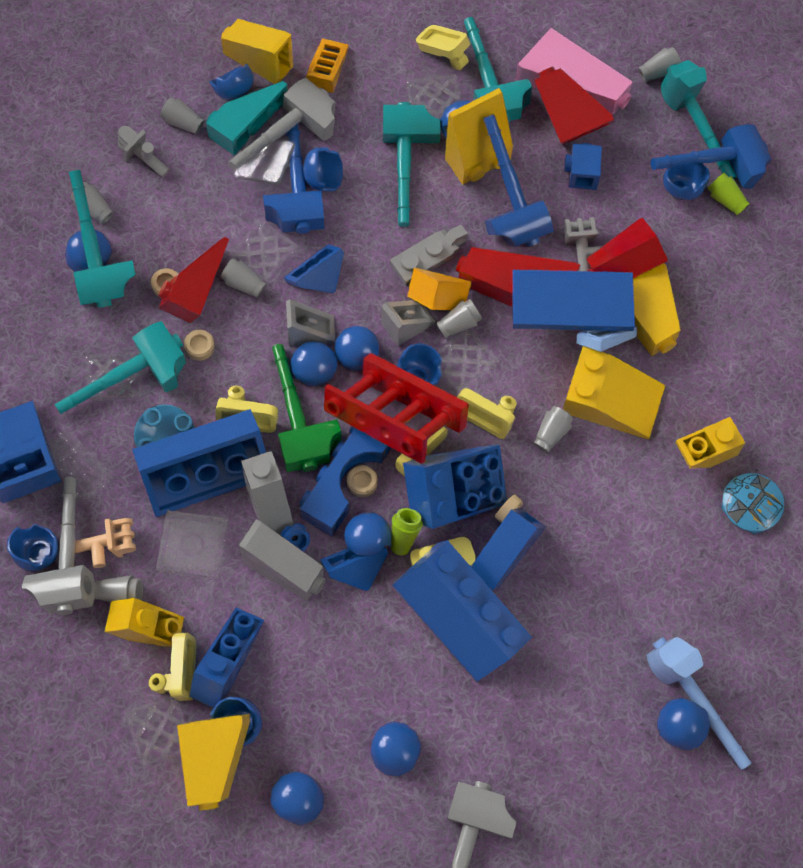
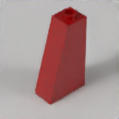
[455,247,580,307]

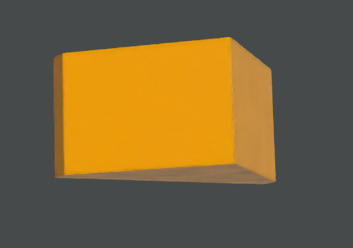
[407,267,471,310]

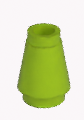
[707,173,750,215]
[391,508,423,555]

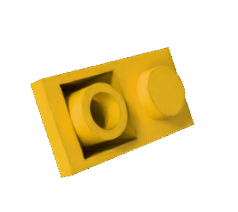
[675,417,745,469]
[105,598,184,647]

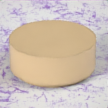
[151,268,178,298]
[184,330,215,361]
[347,465,378,497]
[495,494,523,523]

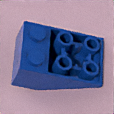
[0,401,62,504]
[403,444,507,529]

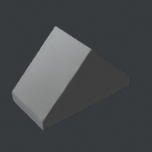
[286,299,335,346]
[381,300,436,346]

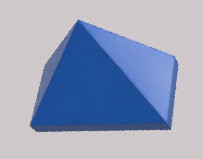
[283,244,344,293]
[320,547,388,591]

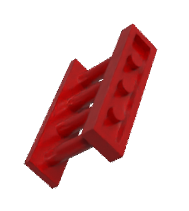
[324,353,469,464]

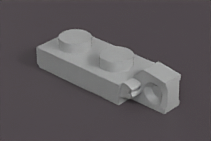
[390,225,468,286]

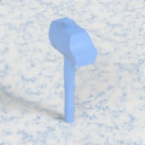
[647,637,751,770]

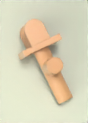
[75,518,136,568]

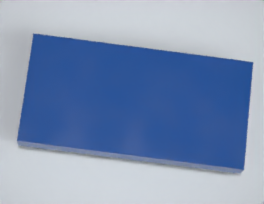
[512,270,635,331]

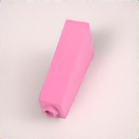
[515,28,632,115]

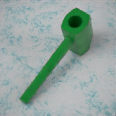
[272,344,342,473]

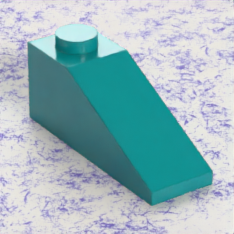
[206,81,288,156]

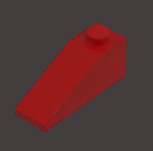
[159,237,229,323]

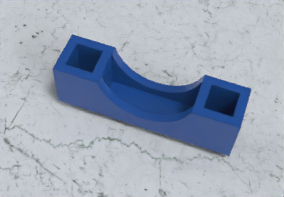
[299,426,392,537]

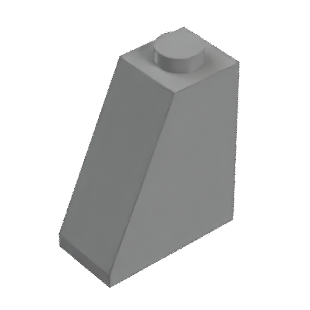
[241,451,293,536]
[239,519,326,601]

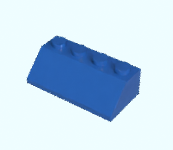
[132,409,266,517]
[392,540,532,681]

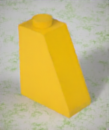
[221,19,293,84]
[633,263,681,356]
[177,714,250,811]

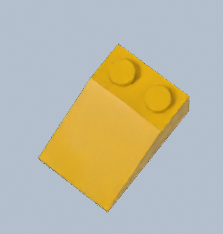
[445,88,513,185]
[563,346,665,440]

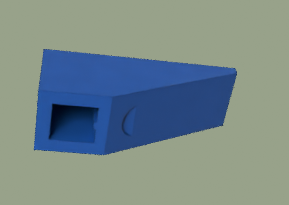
[189,607,264,708]

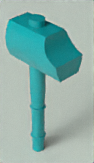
[464,17,532,123]
[661,60,737,179]
[383,102,440,227]
[69,170,136,308]
[54,321,186,415]

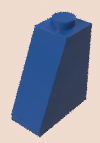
[471,509,547,590]

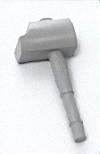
[228,78,336,171]
[22,477,95,615]
[447,781,517,868]

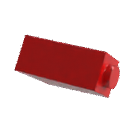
[534,67,615,145]
[586,217,668,279]

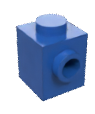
[564,143,602,190]

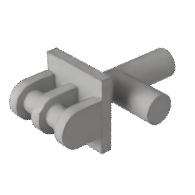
[118,126,170,178]
[564,217,602,271]

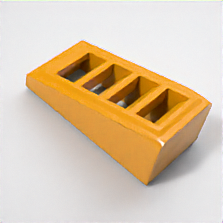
[306,38,349,93]

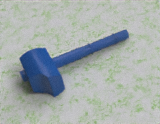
[483,114,554,247]
[263,124,325,234]
[650,124,772,189]

